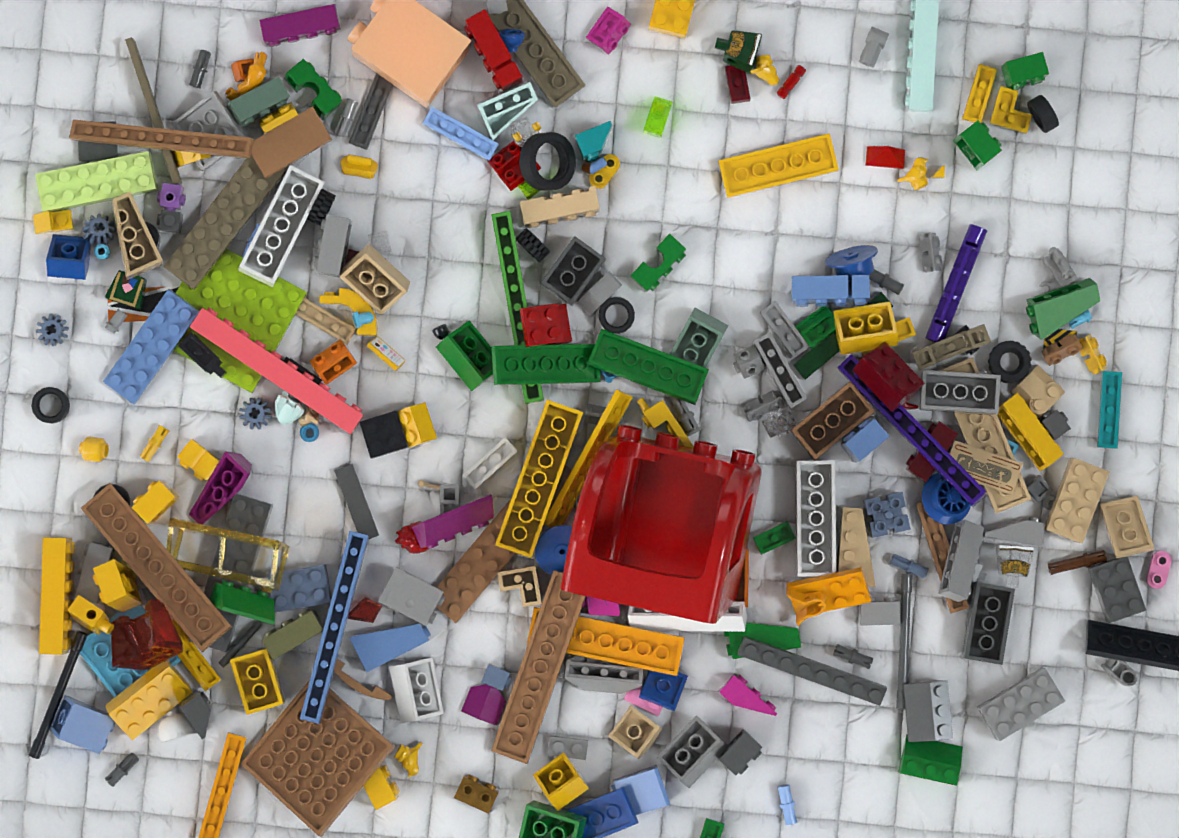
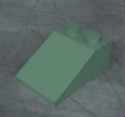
[670,308,729,368]

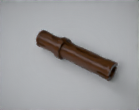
[1048,550,1107,575]

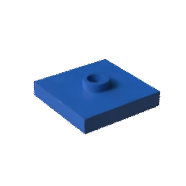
[639,670,688,711]

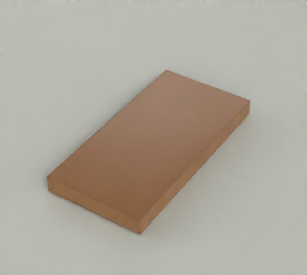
[251,106,332,179]

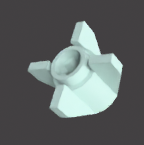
[275,390,306,425]

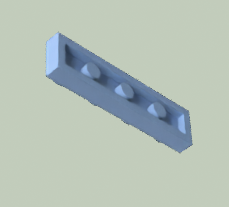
[423,107,499,161]

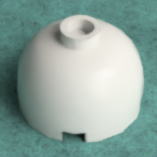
[158,710,197,743]

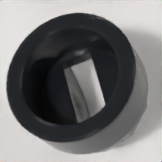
[432,324,449,340]

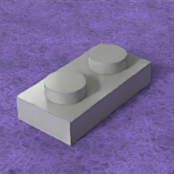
[548,736,588,760]

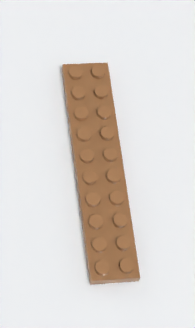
[437,465,572,623]
[81,483,232,652]
[491,570,586,764]

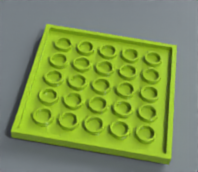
[173,249,308,393]

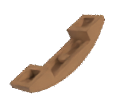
[334,658,393,700]

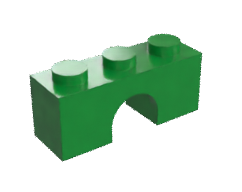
[284,58,342,121]
[630,233,686,292]

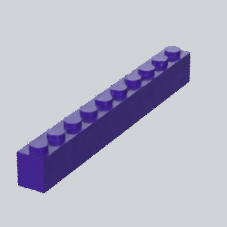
[838,354,987,507]

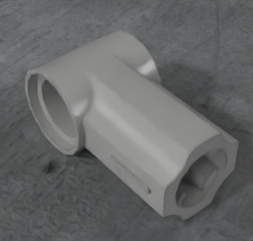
[859,27,889,68]

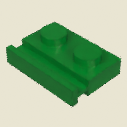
[795,306,836,350]

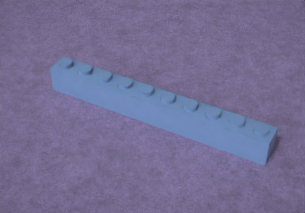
[300,531,369,724]

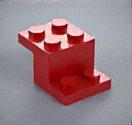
[520,303,572,347]

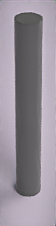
[218,620,262,668]

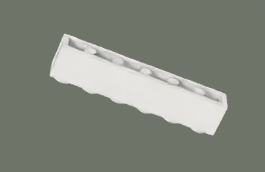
[628,602,747,632]

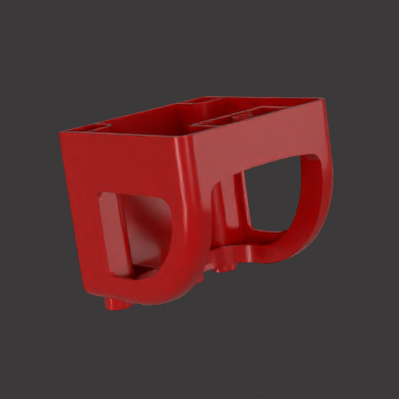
[560,425,762,624]

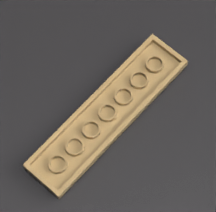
[939,357,1031,514]

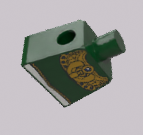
[715,30,762,74]

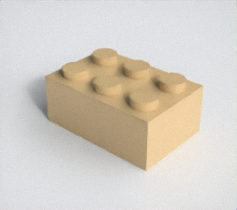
[339,243,410,315]

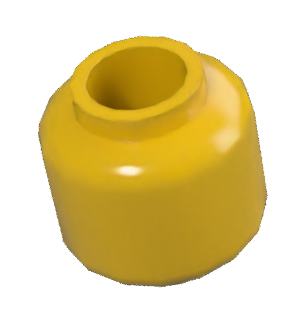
[79,436,109,462]

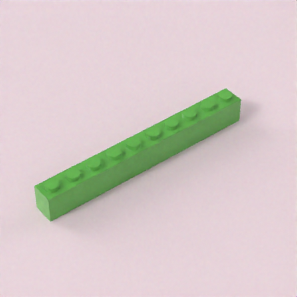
[491,211,544,404]

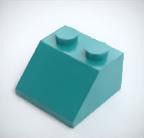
[575,121,612,161]

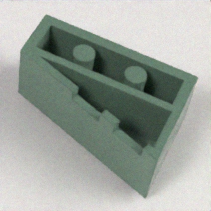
[227,77,290,128]

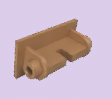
[1041,334,1083,366]

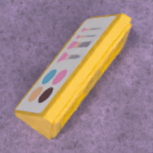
[367,336,405,371]

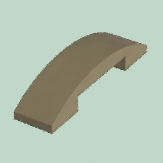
[912,324,991,371]

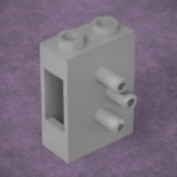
[378,567,446,626]

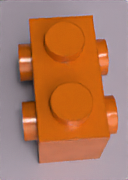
[310,339,357,385]

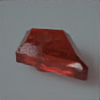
[348,597,382,623]

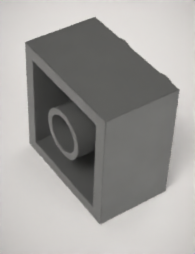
[718,729,762,775]

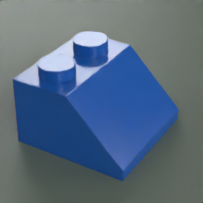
[46,234,91,280]

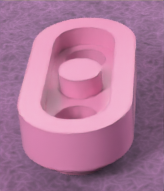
[1146,551,1172,589]

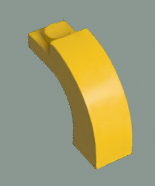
[319,288,378,336]

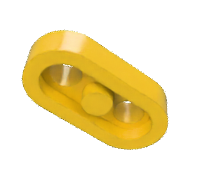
[589,154,620,189]

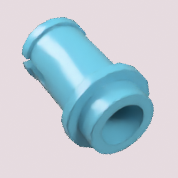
[94,244,111,259]
[1069,310,1093,329]

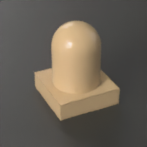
[298,405,319,426]

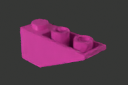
[718,674,777,716]

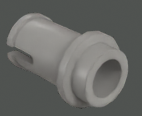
[105,309,128,334]

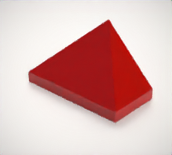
[865,146,905,169]

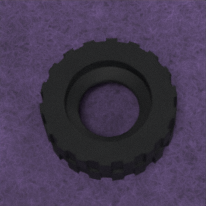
[988,341,1032,383]

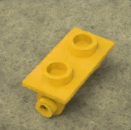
[1079,334,1107,375]

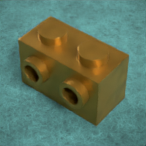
[454,774,499,814]

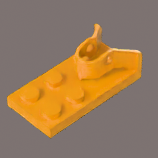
[786,567,872,626]

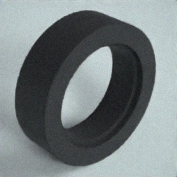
[519,132,576,191]

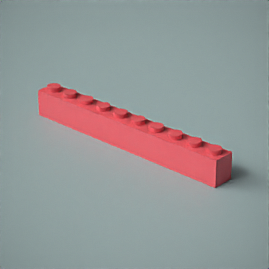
[190,307,364,434]

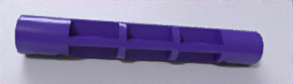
[925,224,987,343]

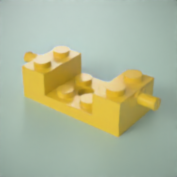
[636,397,694,448]

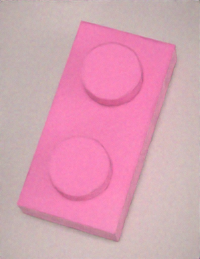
[624,686,663,716]

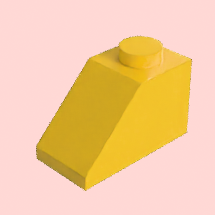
[172,151,211,168]

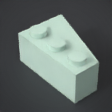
[477,82,538,140]

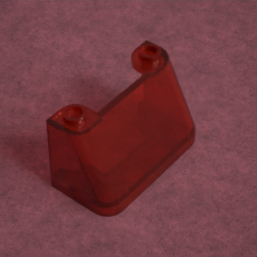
[111,599,183,670]

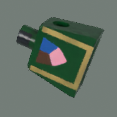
[105,270,147,310]

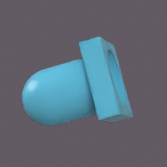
[352,311,374,329]

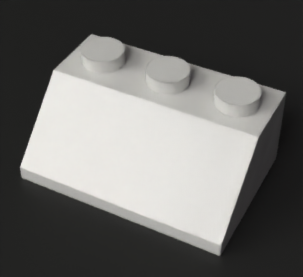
[389,657,444,723]

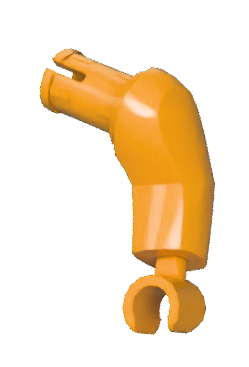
[225,52,267,101]

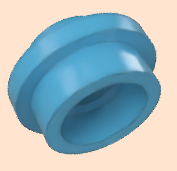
[300,423,319,442]

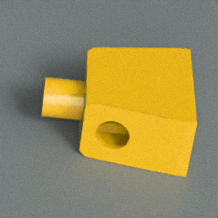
[67,595,114,635]

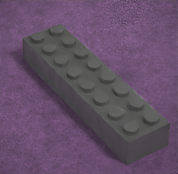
[189,494,273,652]

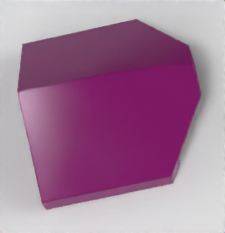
[461,684,506,726]

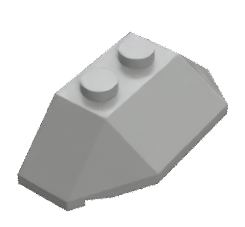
[565,655,643,694]

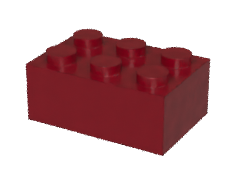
[852,342,925,412]

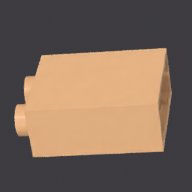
[348,0,471,109]

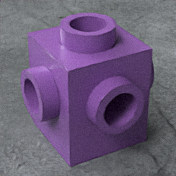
[157,183,186,212]

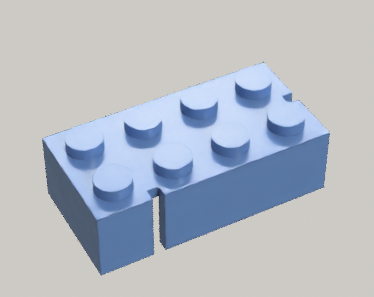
[792,275,870,307]

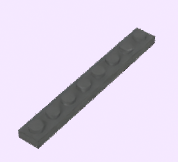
[737,636,887,706]

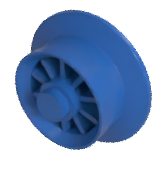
[825,245,878,281]
[922,473,971,525]
[535,525,572,575]

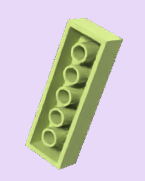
[35,151,159,212]

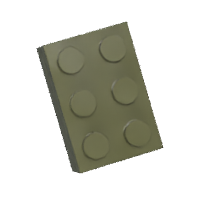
[261,608,324,660]

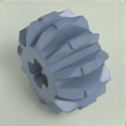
[83,213,116,245]
[36,314,69,346]
[239,397,272,430]

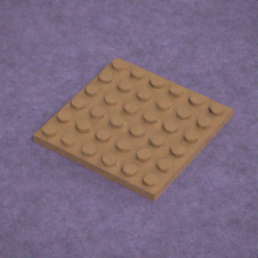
[241,679,395,837]

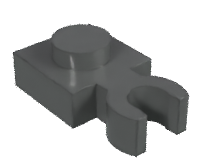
[1026,475,1056,510]

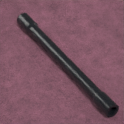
[28,631,88,759]

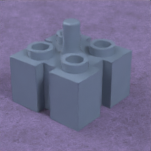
[863,492,911,538]

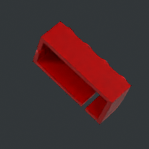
[464,9,523,92]

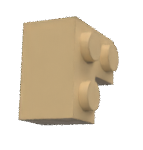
[497,566,542,607]

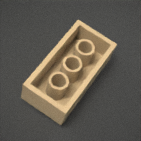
[1044,458,1110,544]

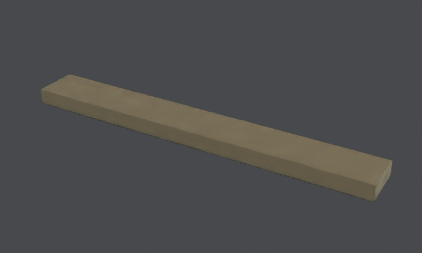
[125,37,182,185]

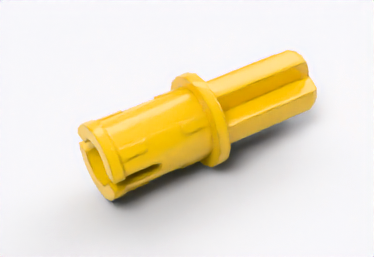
[140,425,170,462]

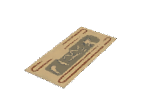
[950,440,1023,495]

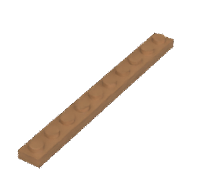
[69,120,254,159]

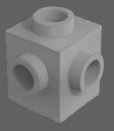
[733,345,765,379]

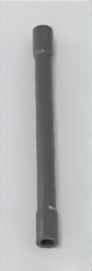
[896,574,913,709]

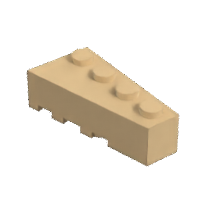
[520,186,600,228]
[112,192,163,280]
[836,507,876,587]

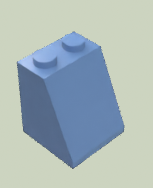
[50,695,115,754]
[611,765,670,815]

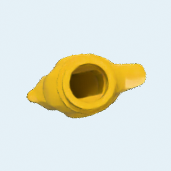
[750,55,780,86]
[897,157,928,191]
[394,742,423,777]

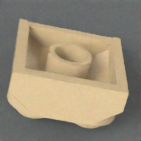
[1010,365,1065,419]
[608,705,662,759]

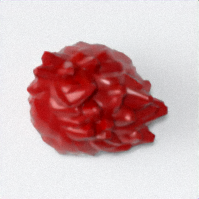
[395,521,428,554]

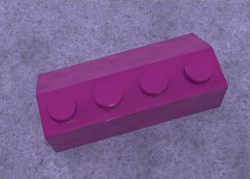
[412,494,494,550]

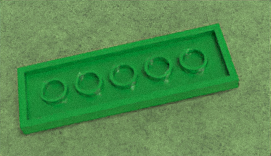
[588,329,709,405]
[491,344,601,385]

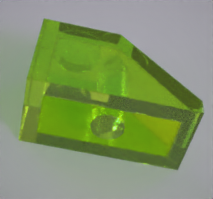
[643,96,673,138]

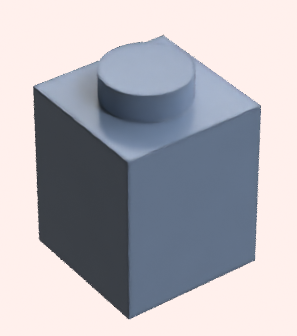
[481,664,512,691]

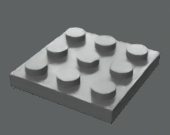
[171,91,246,171]

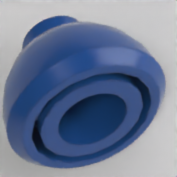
[499,29,525,52]

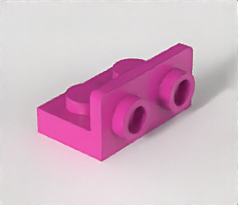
[586,7,631,55]

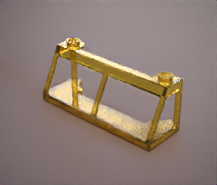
[167,518,290,593]

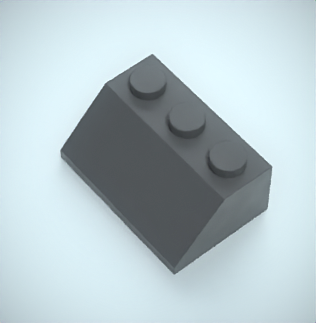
[903,680,953,742]
[179,690,211,739]

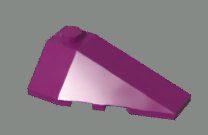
[189,451,252,526]

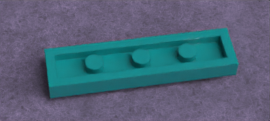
[1097,371,1122,449]

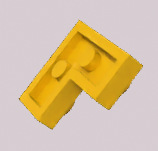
[989,86,1032,134]

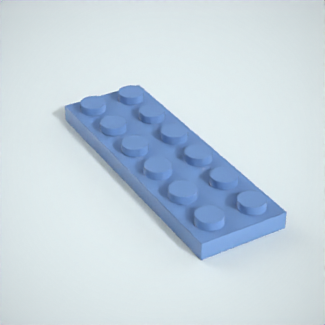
[103,289,200,405]

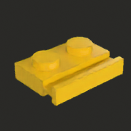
[258,102,298,133]

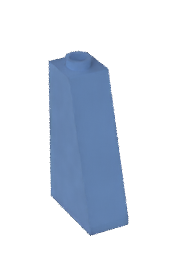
[350,623,431,672]

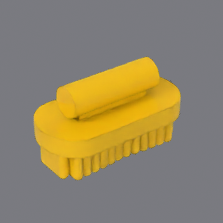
[340,154,378,179]

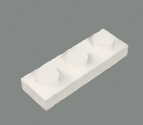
[462,437,518,490]

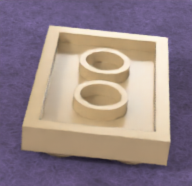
[1100,495,1154,559]

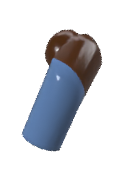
[582,157,608,174]

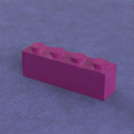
[259,4,340,47]

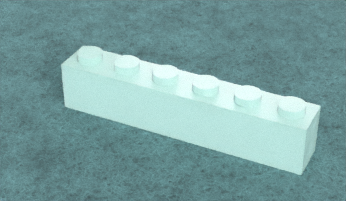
[905,0,939,113]

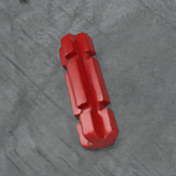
[777,65,806,99]

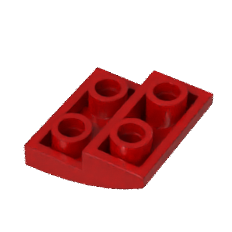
[487,140,541,191]

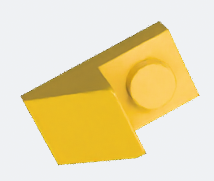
[33,210,74,234]

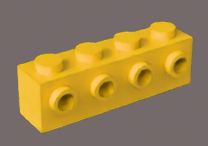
[997,393,1064,471]

